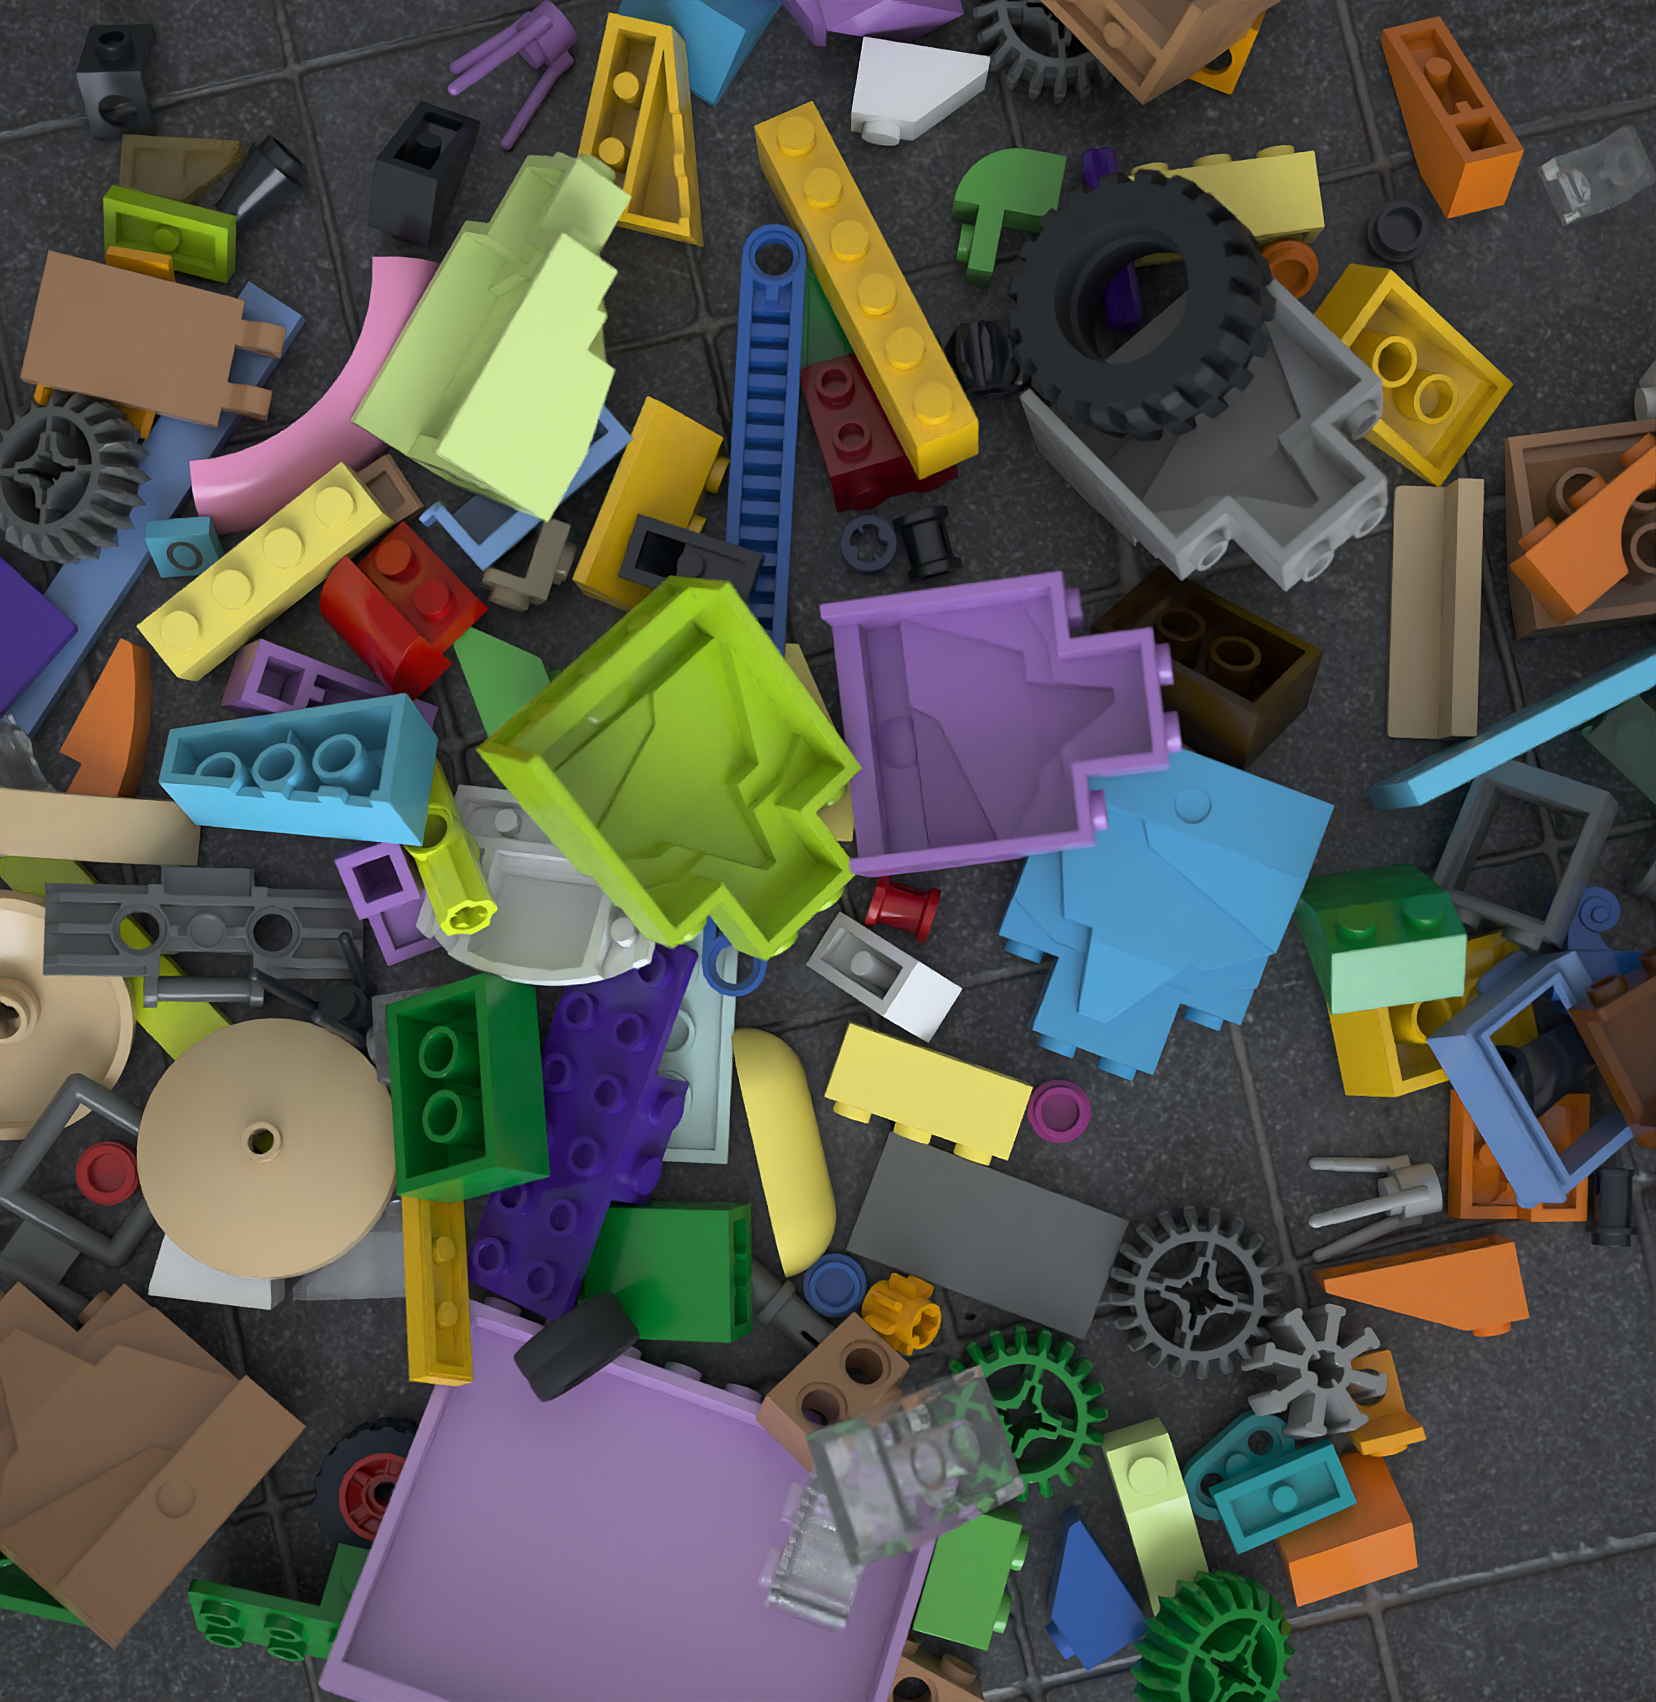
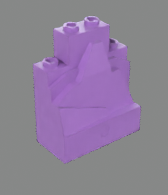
[820,571,1182,878]

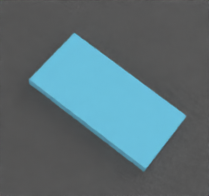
[1365,641,1656,812]

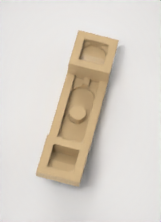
[0,785,201,866]

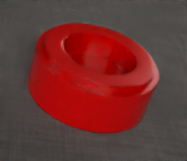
[76,1139,141,1205]

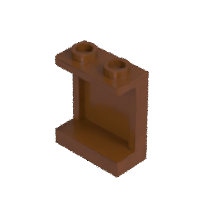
[1567,946,1656,1149]

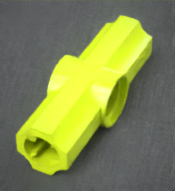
[403,757,498,936]

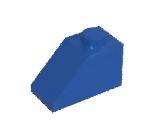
[1045,1505,1148,1672]

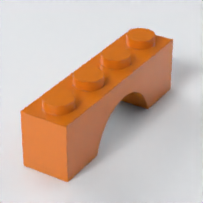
[1508,433,1656,625]

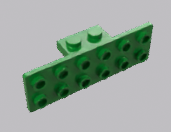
[188,1543,370,1662]

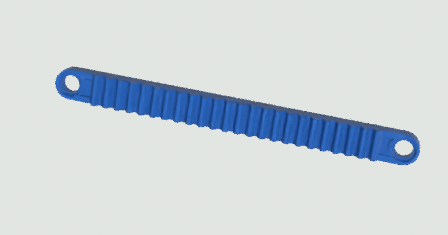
[702,224,807,997]

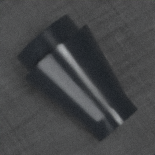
[215,134,308,232]

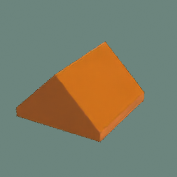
[1274,1449,1418,1607]

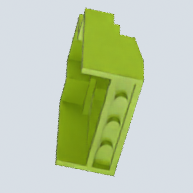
[476,576,862,961]

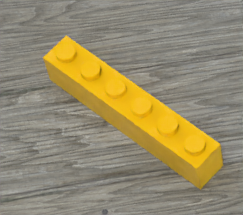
[754,101,979,480]

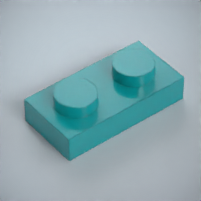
[1208,1437,1357,1554]

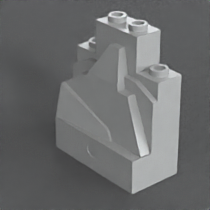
[1020,277,1388,592]

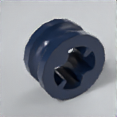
[840,515,897,575]

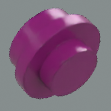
[1027,1079,1091,1143]

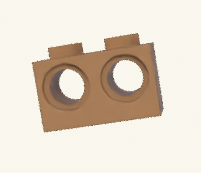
[755,1312,911,1474]

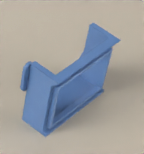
[419,405,633,571]
[1426,950,1633,1208]

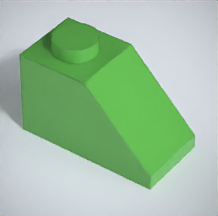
[453,627,563,738]

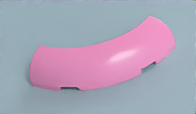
[189,257,440,535]

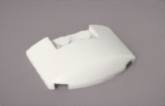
[416,784,656,985]

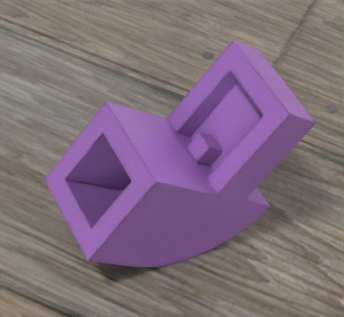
[334,841,442,966]

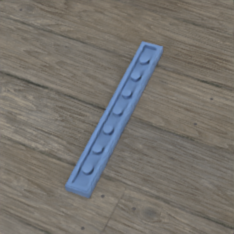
[0,281,306,742]

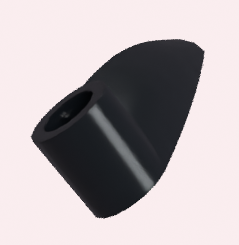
[1495,1021,1596,1119]

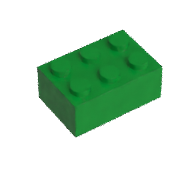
[386,973,550,1204]

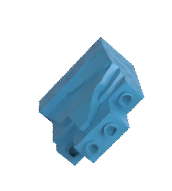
[995,748,1335,1081]

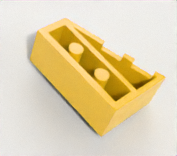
[577,12,704,247]

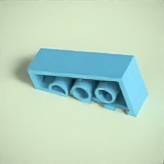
[158,693,438,846]

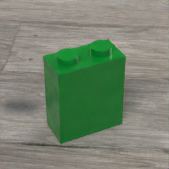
[578,1200,753,1343]

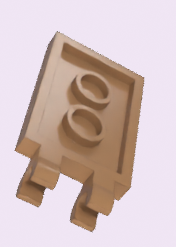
[20,250,286,429]

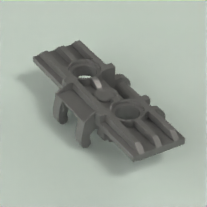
[43,865,363,1009]

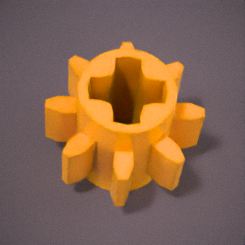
[862,1272,941,1356]

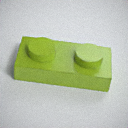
[103,185,236,284]

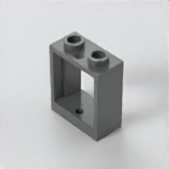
[1432,759,1619,952]

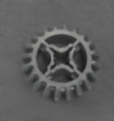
[972,0,1114,105]
[0,389,152,564]
[1107,1203,1283,1380]

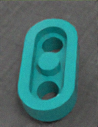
[1181,1409,1295,1521]

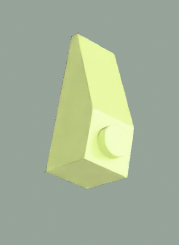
[1101,1417,1209,1616]

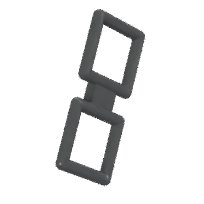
[0,1073,155,1332]

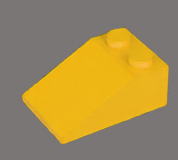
[1314,263,1513,488]
[1327,928,1538,1097]

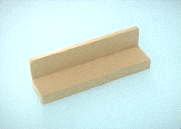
[1386,478,1484,740]

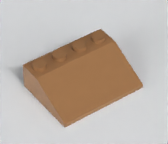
[1505,418,1656,641]

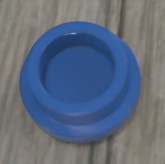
[803,1252,867,1318]

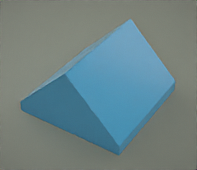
[617,0,782,108]

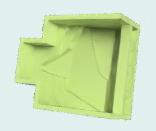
[350,152,631,522]

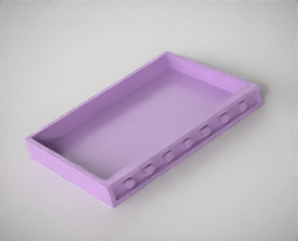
[318,1297,956,1702]

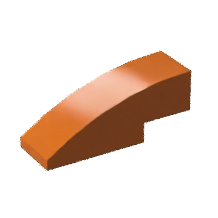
[59,638,152,798]

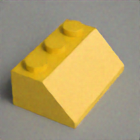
[572,396,730,612]

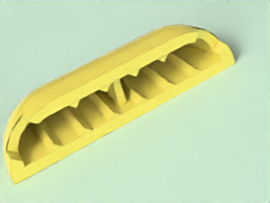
[731,1027,836,1278]

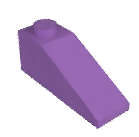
[220,639,438,729]

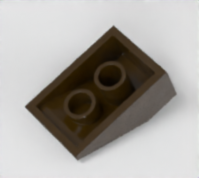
[1090,565,1324,771]

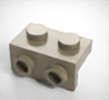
[477,518,577,613]

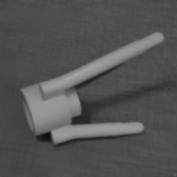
[1309,1154,1443,1262]

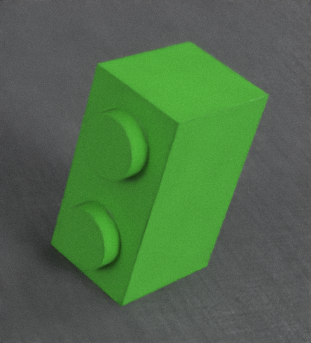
[912,1491,1029,1651]

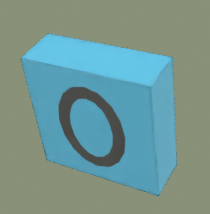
[144,516,225,578]

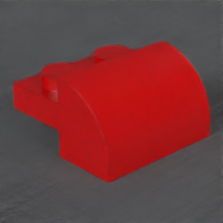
[320,521,488,702]

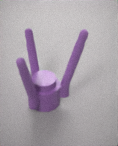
[448,0,579,151]

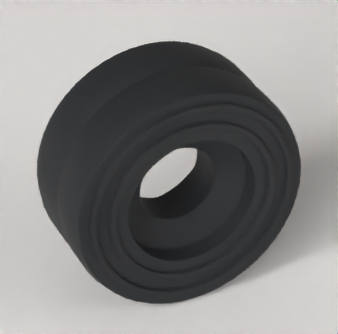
[513,1291,640,1402]

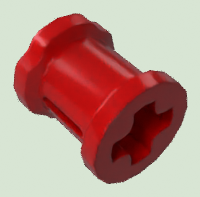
[864,875,942,944]

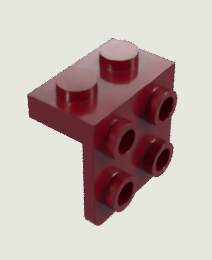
[800,352,958,513]

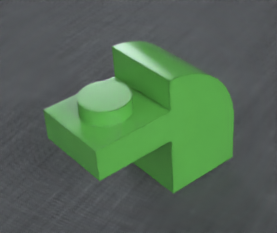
[951,148,1067,288]

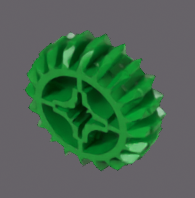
[934,1324,1108,1502]
[1129,1569,1296,1702]

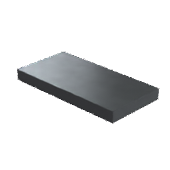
[845,1129,1129,1341]

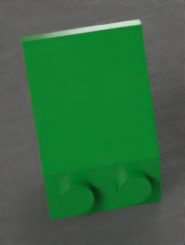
[1293,863,1467,1015]

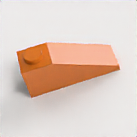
[1380,16,1524,219]
[1312,1233,1530,1337]

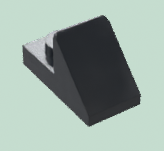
[618,514,766,609]

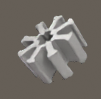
[1241,1303,1388,1440]

